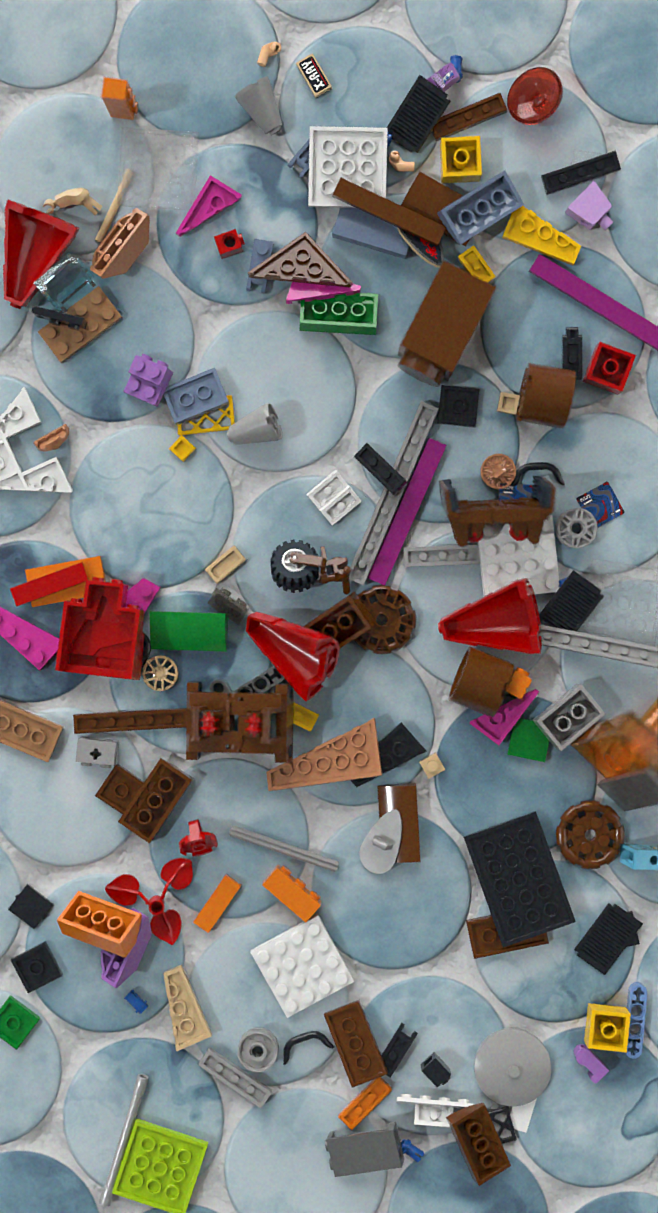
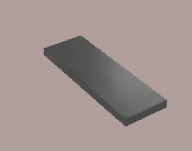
[597,767,658,811]

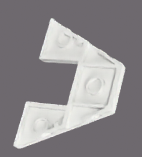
[0,387,73,493]

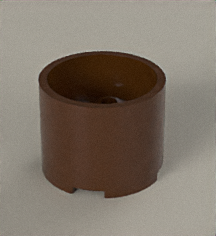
[516,362,576,429]
[448,646,514,717]

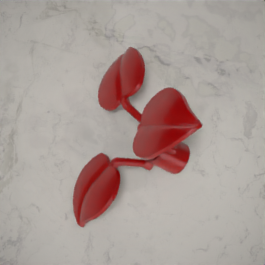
[105,858,193,945]

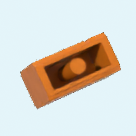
[506,667,532,699]

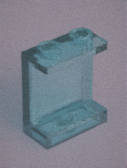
[34,253,96,313]

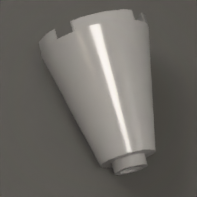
[235,76,282,136]
[227,403,282,445]

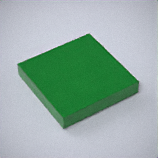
[507,718,549,762]
[0,995,41,1050]

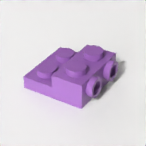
[123,354,174,407]

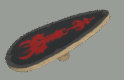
[397,227,444,268]

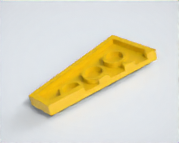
[502,206,581,266]

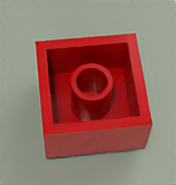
[582,342,636,395]

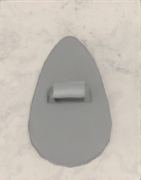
[359,809,402,874]

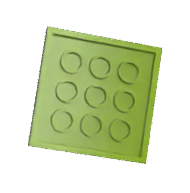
[112,1118,208,1213]

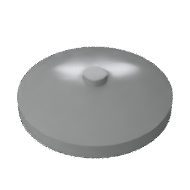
[474,1028,551,1106]

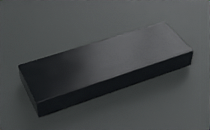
[354,443,408,496]

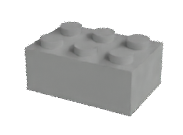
[533,684,606,751]

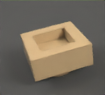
[496,392,520,415]
[419,752,445,779]

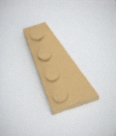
[163,964,212,1052]

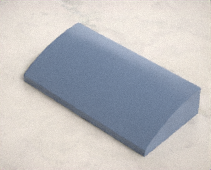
[437,170,524,245]
[332,208,409,259]

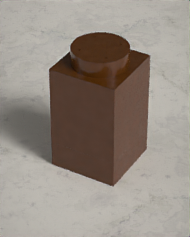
[397,260,497,387]

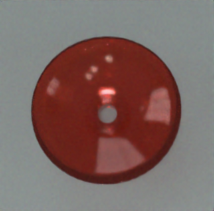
[507,67,563,125]

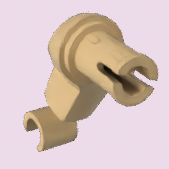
[43,188,102,216]

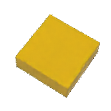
[169,435,196,462]

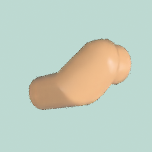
[257,42,281,67]
[388,151,414,172]

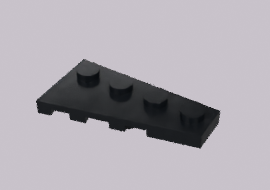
[350,722,427,787]

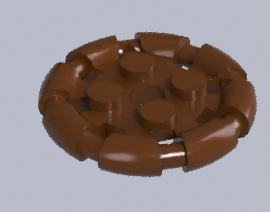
[354,585,416,654]
[556,800,625,869]

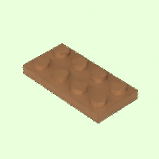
[38,286,123,363]
[0,700,64,762]

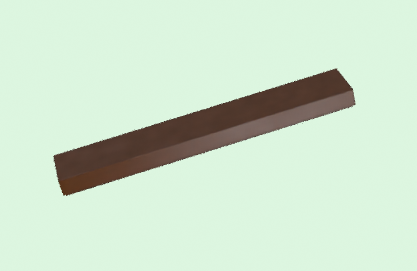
[332,177,446,246]
[73,708,187,734]

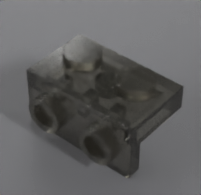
[208,587,249,624]

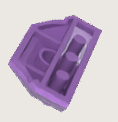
[101,908,152,988]

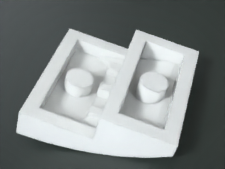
[306,470,361,525]

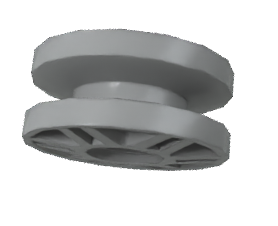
[555,508,598,549]
[238,1027,278,1072]

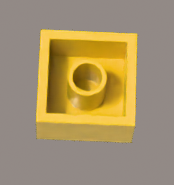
[440,136,482,184]
[584,1003,631,1053]

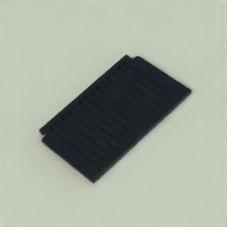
[386,75,451,153]
[539,570,604,632]
[574,903,643,975]

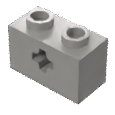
[76,737,119,768]

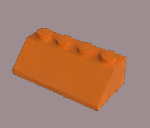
[57,891,142,958]

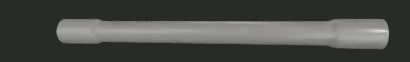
[99,1074,149,1206]

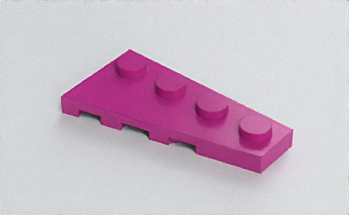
[0,606,59,670]

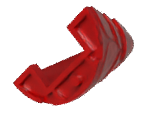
[3,199,79,309]
[438,578,542,654]
[246,612,339,701]

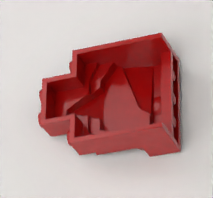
[55,577,144,680]

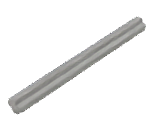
[229,826,339,872]

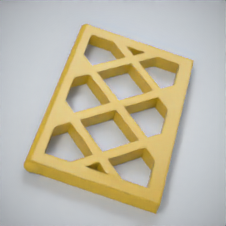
[177,395,235,436]

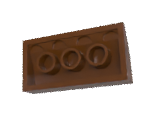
[401,172,471,247]
[118,758,194,843]
[377,783,421,863]
[446,1103,511,1186]

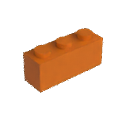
[101,77,138,120]
[262,864,321,922]

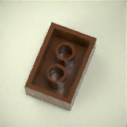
[303,591,376,649]

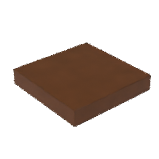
[95,764,144,814]

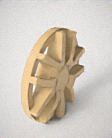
[142,655,178,691]

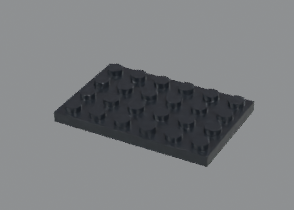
[463,811,576,948]

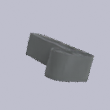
[210,666,285,711]

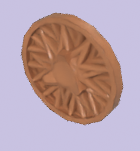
[480,454,516,489]

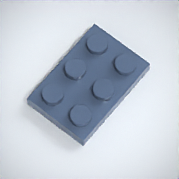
[164,367,229,425]

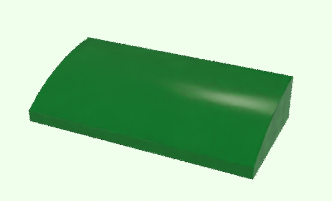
[299,293,378,335]
[149,611,228,652]

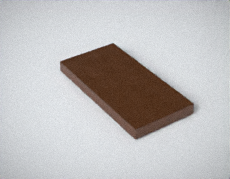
[466,915,549,959]
[324,1000,388,1088]

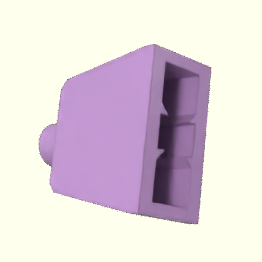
[565,181,613,230]

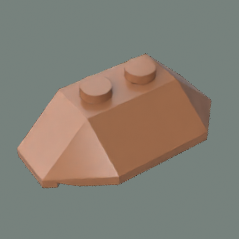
[90,208,150,279]

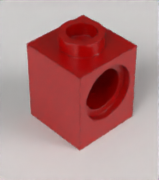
[214,229,245,259]

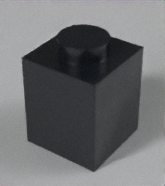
[420,1052,451,1088]

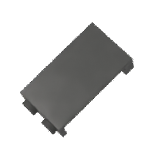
[325,1122,404,1177]

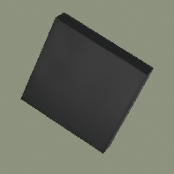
[437,385,480,428]
[11,941,63,993]

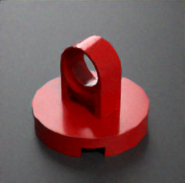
[179,819,218,857]

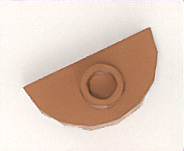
[33,424,69,452]

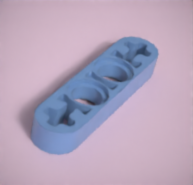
[625,982,647,1059]

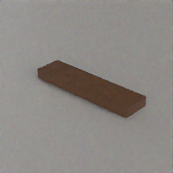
[432,93,507,141]

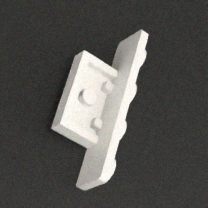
[396,1094,474,1128]

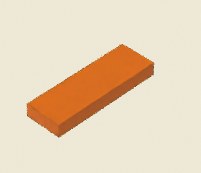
[193,874,241,933]
[338,1077,392,1130]

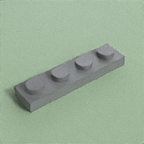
[403,545,480,567]
[198,1047,272,1108]

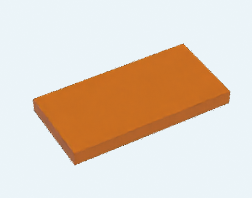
[25,556,106,607]

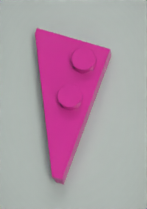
[176,175,242,237]
[286,282,361,304]
[470,689,540,745]

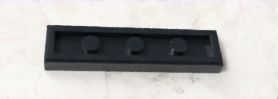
[541,150,621,195]

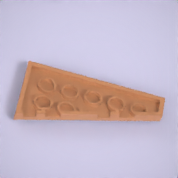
[266,718,383,791]

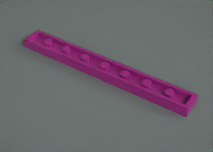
[529,254,658,351]
[367,438,447,586]

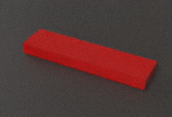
[10,562,89,607]

